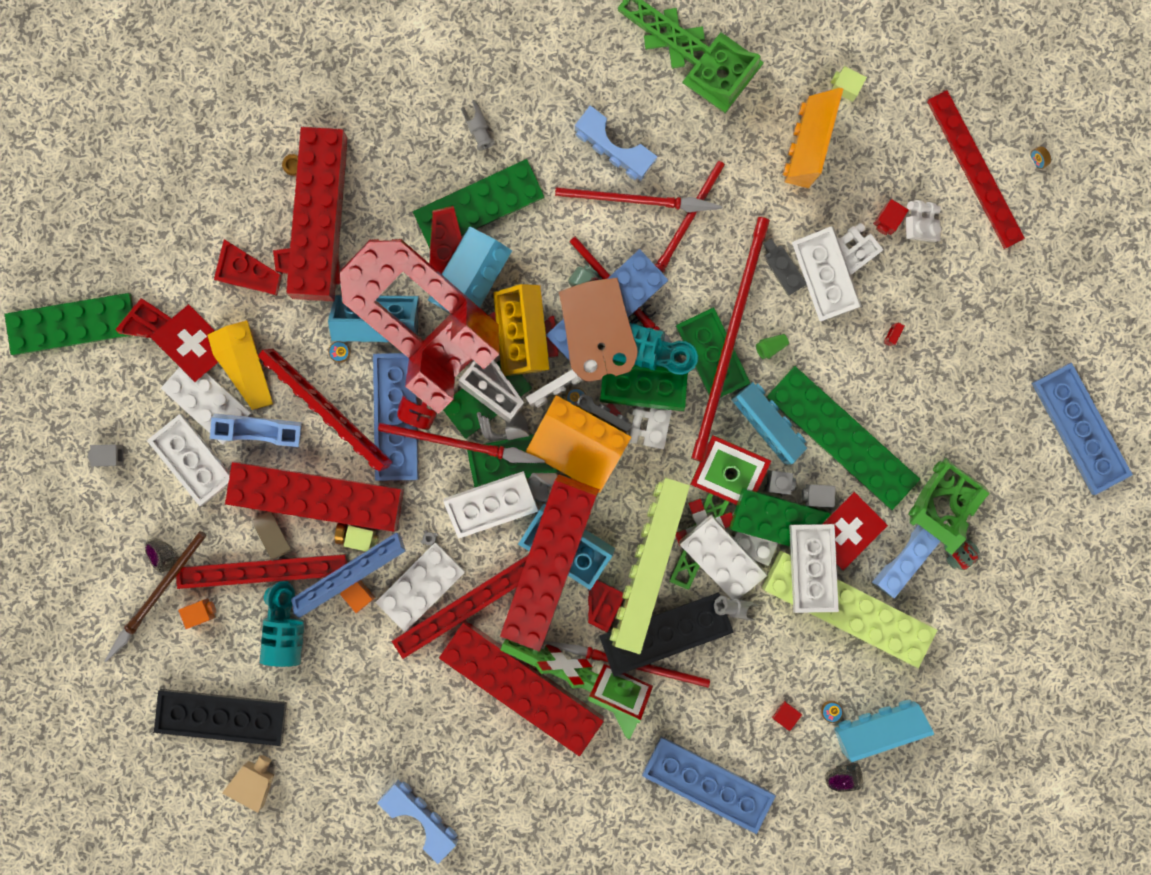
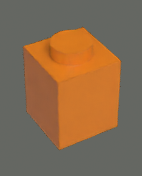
[340,580,376,613]
[178,598,216,629]

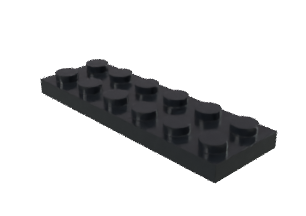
[599,592,734,677]
[153,689,287,746]

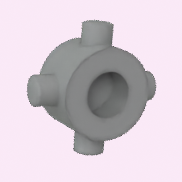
[421,530,438,546]

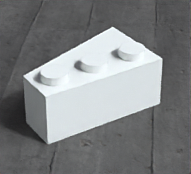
[459,360,524,424]

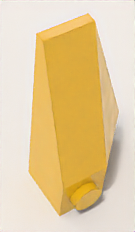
[208,320,273,410]

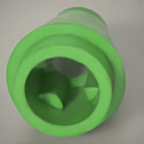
[756,334,789,359]

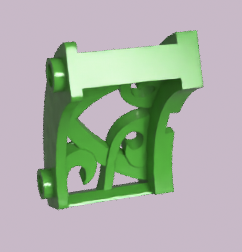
[908,458,990,555]

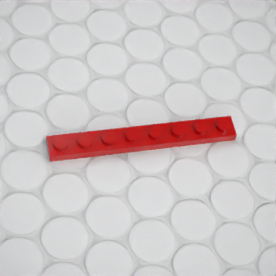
[927,90,1025,249]
[258,348,393,471]
[176,554,347,589]
[391,554,529,659]

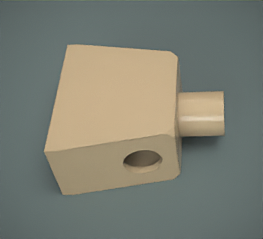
[222,755,274,813]

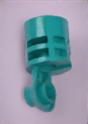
[613,323,698,375]
[259,581,305,667]

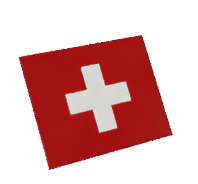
[149,304,218,382]
[823,491,888,571]

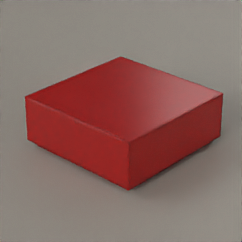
[884,322,905,347]
[772,701,802,732]

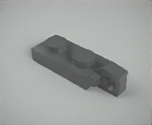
[763,238,807,296]
[576,394,632,434]

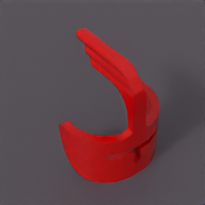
[397,396,437,430]

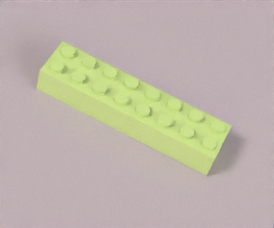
[610,478,690,654]
[761,551,938,669]

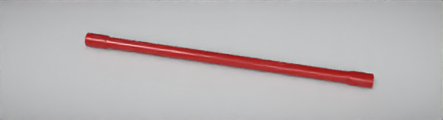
[691,217,770,462]

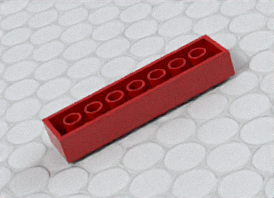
[286,127,348,302]
[225,462,404,532]
[500,474,600,652]
[439,620,604,757]

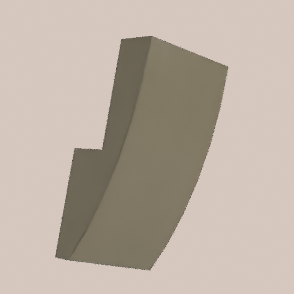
[251,512,292,561]

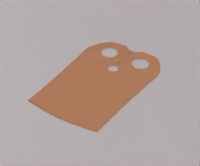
[559,278,638,382]

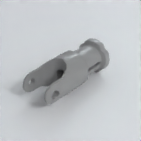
[461,100,495,151]
[714,596,759,621]

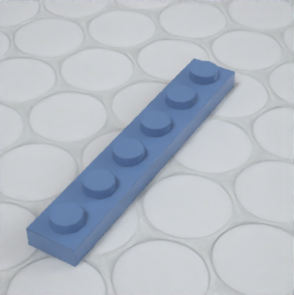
[291,532,406,618]

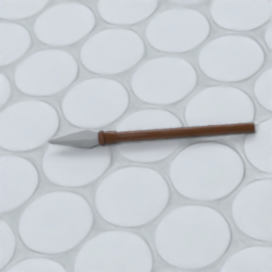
[105,531,206,662]

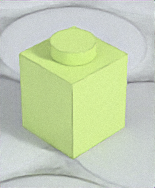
[830,66,867,102]
[344,525,379,551]

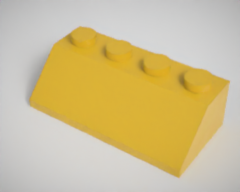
[493,284,550,376]

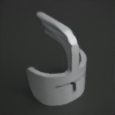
[477,411,529,441]
[528,473,572,503]

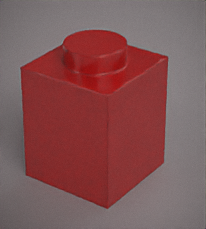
[873,199,909,235]

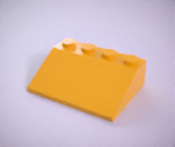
[783,88,843,189]
[526,395,632,493]

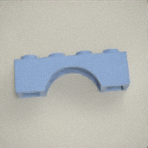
[575,106,657,181]
[210,414,302,447]
[872,525,940,598]
[377,780,458,864]

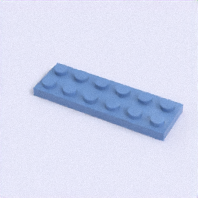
[546,249,668,361]
[373,353,418,481]
[1031,363,1133,495]
[642,736,776,834]

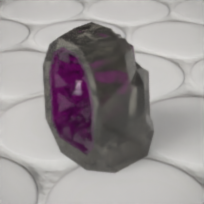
[145,538,180,573]
[825,763,863,792]

